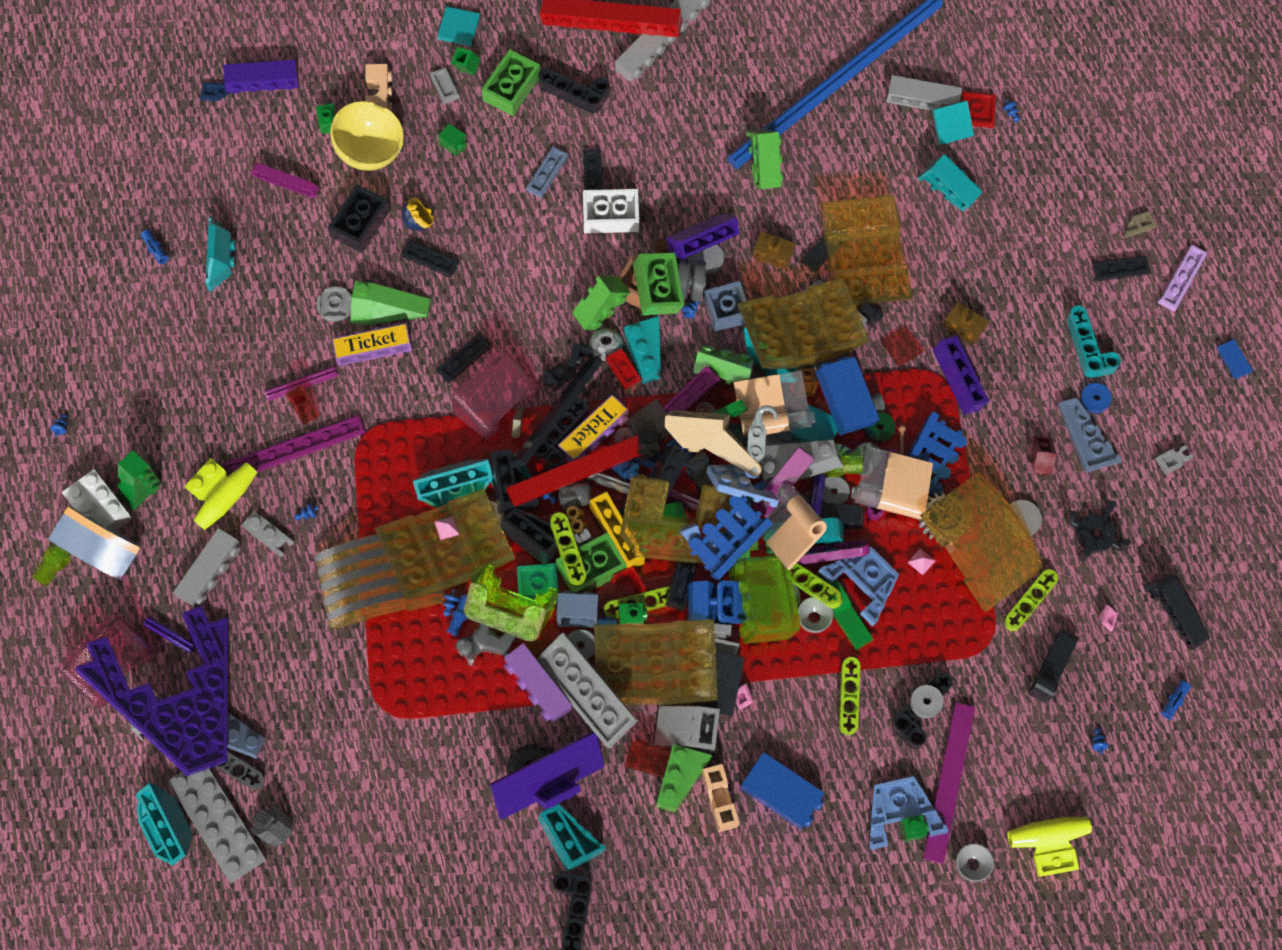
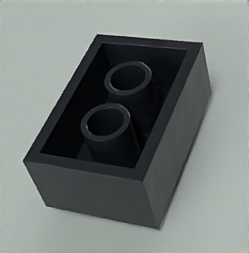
[328,184,391,253]

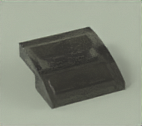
[625,399,671,445]

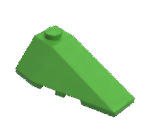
[350,281,431,326]

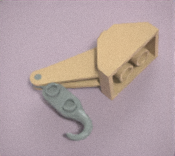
[665,405,778,477]

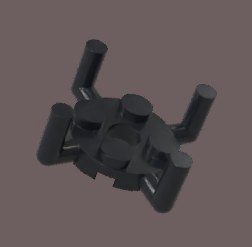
[1066,501,1131,562]

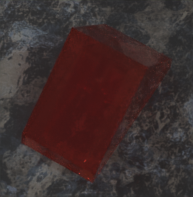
[285,384,320,426]

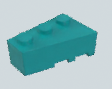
[917,154,982,211]
[624,316,661,385]
[538,804,606,873]

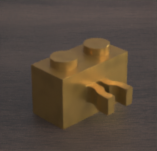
[752,231,796,270]
[943,301,989,345]

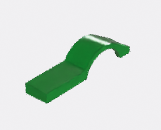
[814,573,873,651]

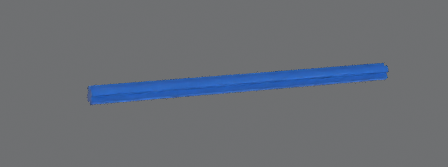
[727,0,943,169]

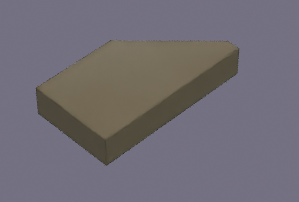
[1124,211,1156,238]
[512,405,525,438]

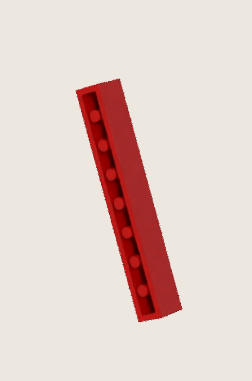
[539,0,683,37]

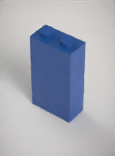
[815,356,880,435]
[740,752,825,830]

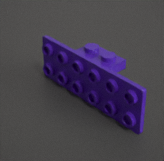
[490,732,604,819]

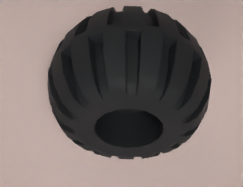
[506,744,551,775]

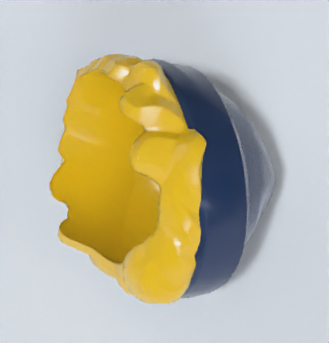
[401,197,434,231]

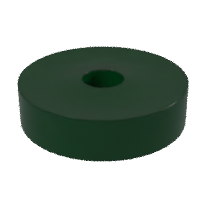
[864,412,895,443]

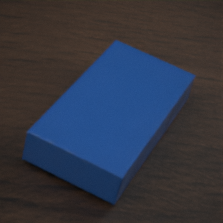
[1216,339,1253,380]

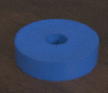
[1080,383,1112,413]

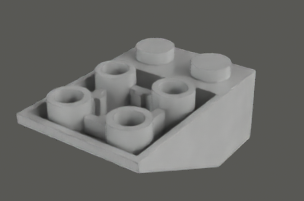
[654,706,720,754]

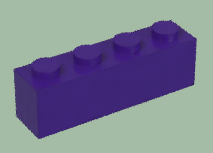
[223,60,298,93]
[666,213,739,259]
[932,336,989,415]

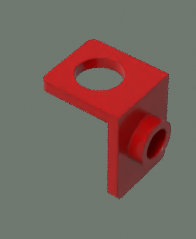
[610,566,646,594]

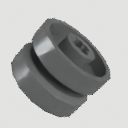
[679,259,707,302]

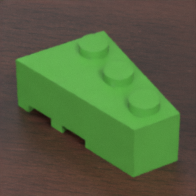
[572,275,630,330]

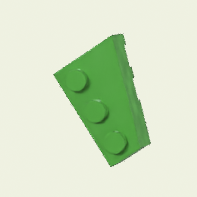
[746,129,783,189]
[693,345,755,385]
[656,744,712,812]

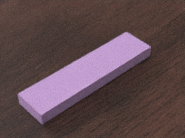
[1158,244,1207,312]

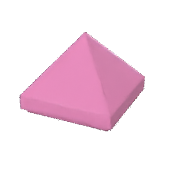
[435,516,459,540]
[908,548,935,575]
[1098,605,1118,631]
[736,684,754,710]

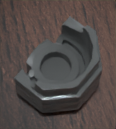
[250,804,293,847]

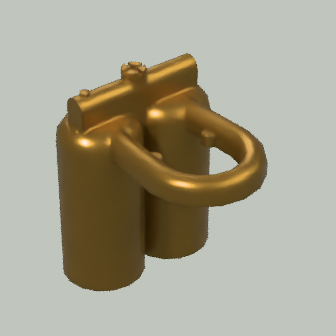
[556,506,589,534]

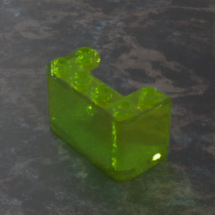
[729,556,800,644]
[464,563,559,641]

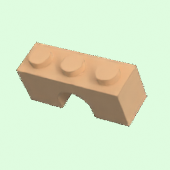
[365,64,392,112]
[702,764,739,832]

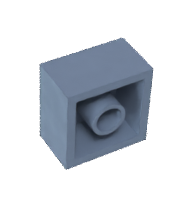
[703,281,751,332]
[557,591,598,628]

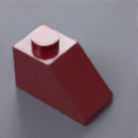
[1031,436,1057,475]

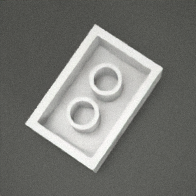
[583,189,639,233]
[62,469,132,530]

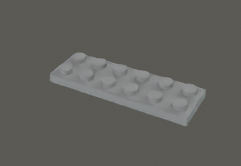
[536,633,638,748]
[167,769,266,884]

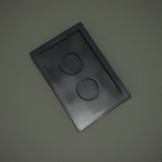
[694,649,745,716]

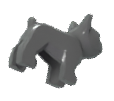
[456,616,517,666]

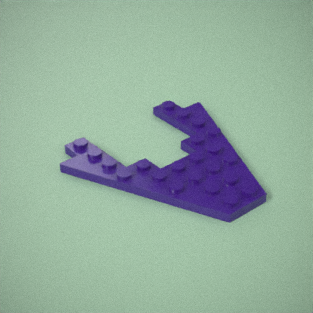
[75,606,228,776]

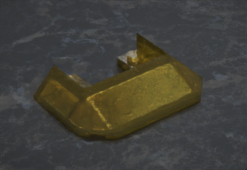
[620,474,735,564]

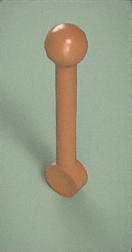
[898,425,906,456]

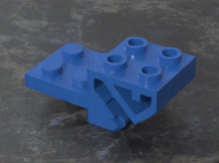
[688,580,770,627]

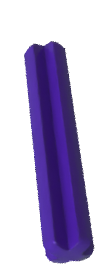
[810,473,826,516]
[143,617,196,654]

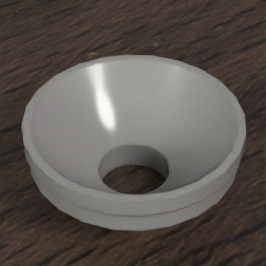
[589,328,623,361]
[797,597,833,633]
[956,844,994,882]

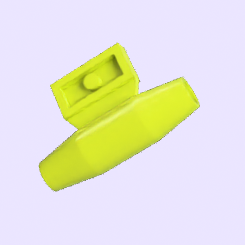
[184,458,258,530]
[1007,817,1092,877]

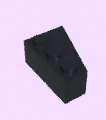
[489,450,539,514]
[501,507,570,566]

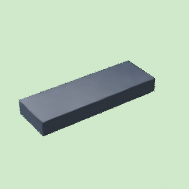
[526,146,569,198]

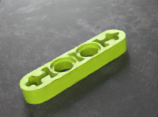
[550,513,586,586]
[778,562,842,609]
[1004,569,1058,631]
[604,587,669,620]
[839,657,861,735]

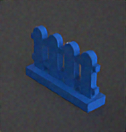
[907,412,967,496]
[688,496,773,580]

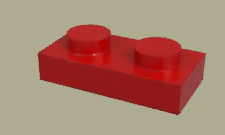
[605,348,641,390]

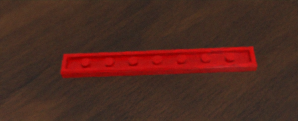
[506,435,641,507]

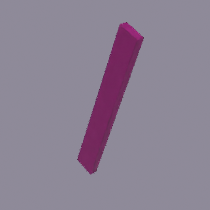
[220,415,365,476]
[923,703,975,864]

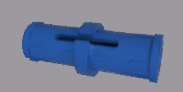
[140,229,169,264]
[447,595,473,636]
[1160,680,1191,720]

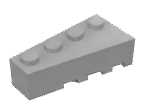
[760,440,843,485]

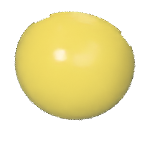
[330,101,404,171]

